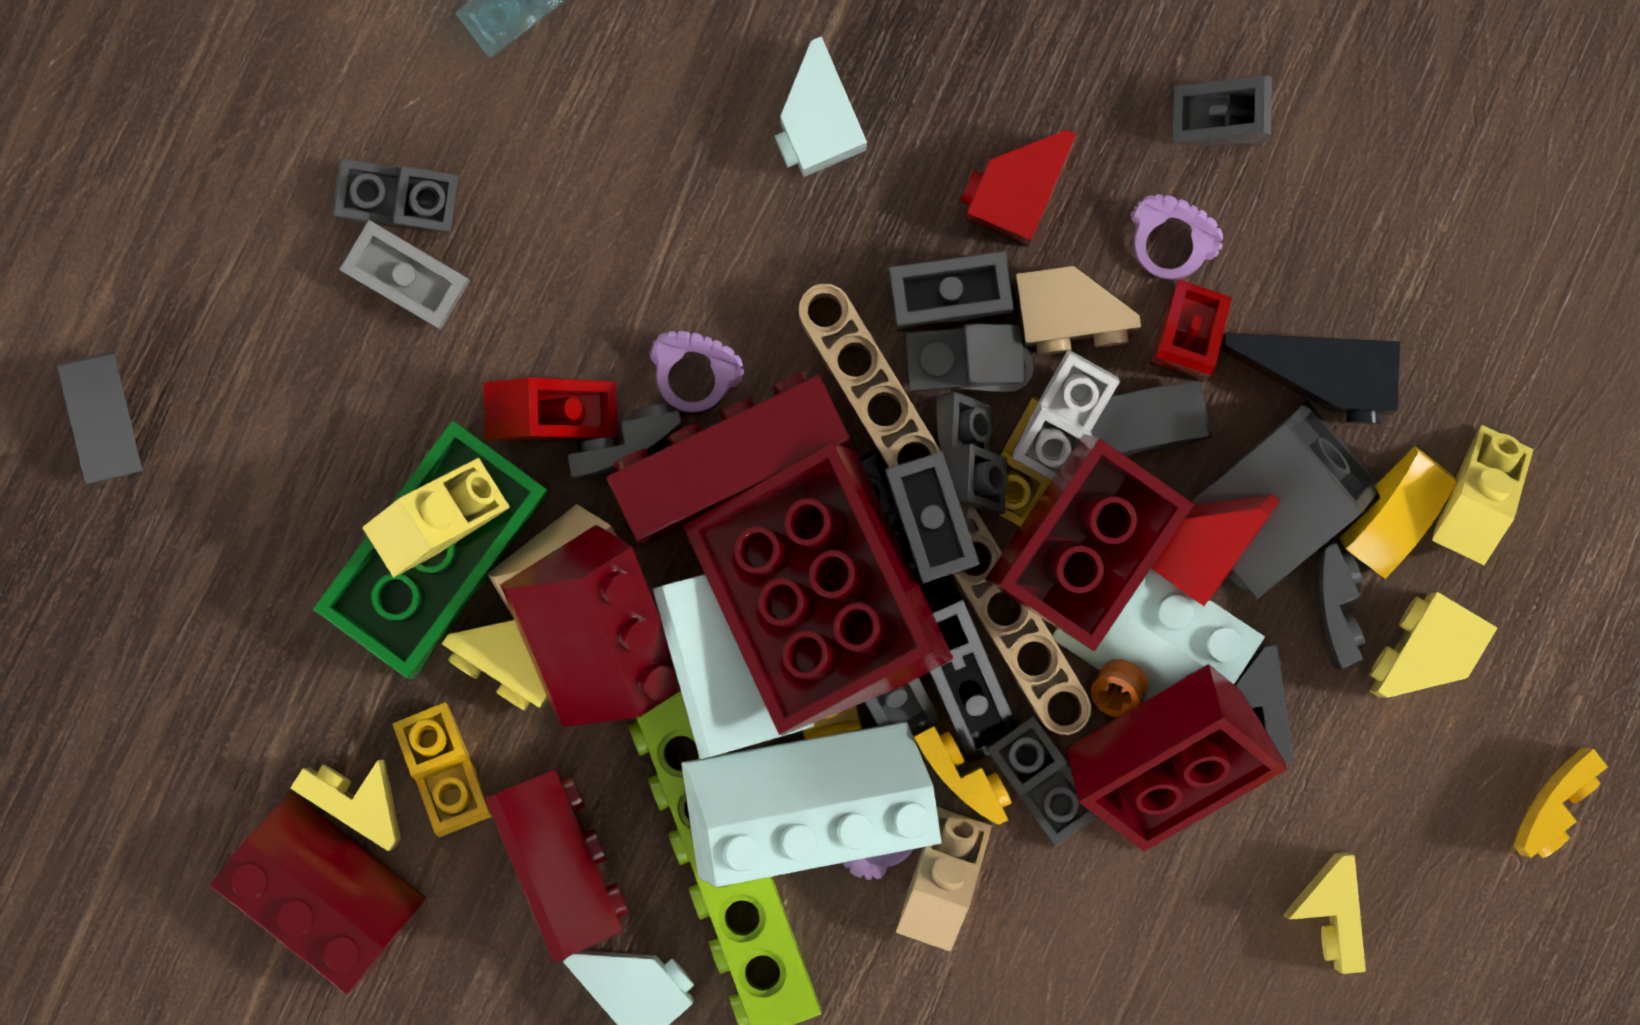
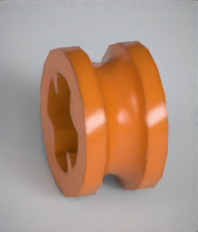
[1090,659,1149,718]

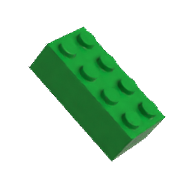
[313,420,551,679]

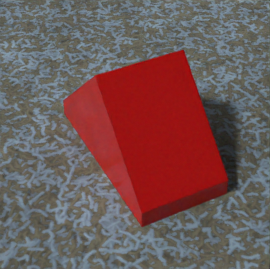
[1149,279,1232,382]

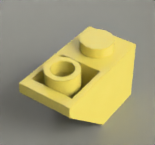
[1432,424,1533,565]
[362,458,510,577]
[1369,592,1497,698]
[442,620,548,711]

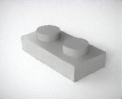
[339,220,470,330]

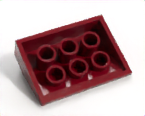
[683,442,954,736]

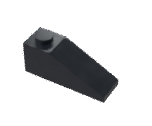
[1219,333,1400,425]
[919,575,1017,763]

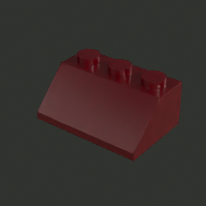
[985,434,1194,652]
[500,524,681,727]
[1066,664,1287,851]
[485,768,630,963]
[209,791,427,995]

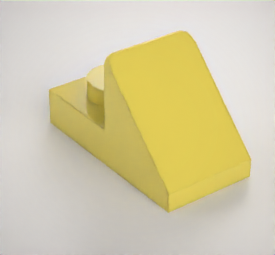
[290,759,401,851]
[1284,852,1366,974]

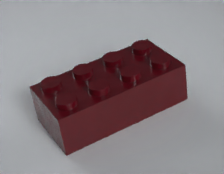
[606,372,850,547]

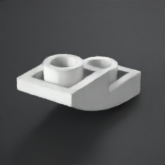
[1012,350,1120,480]

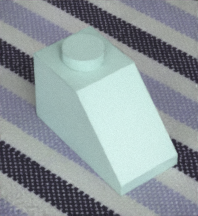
[775,36,867,177]
[563,950,695,1025]

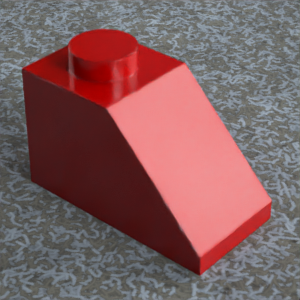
[960,130,1077,247]
[483,377,617,442]
[1151,494,1280,606]

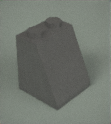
[1190,400,1378,598]

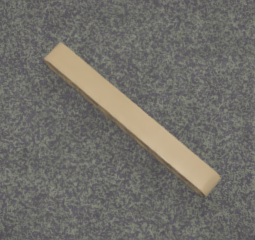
[799,284,1091,735]

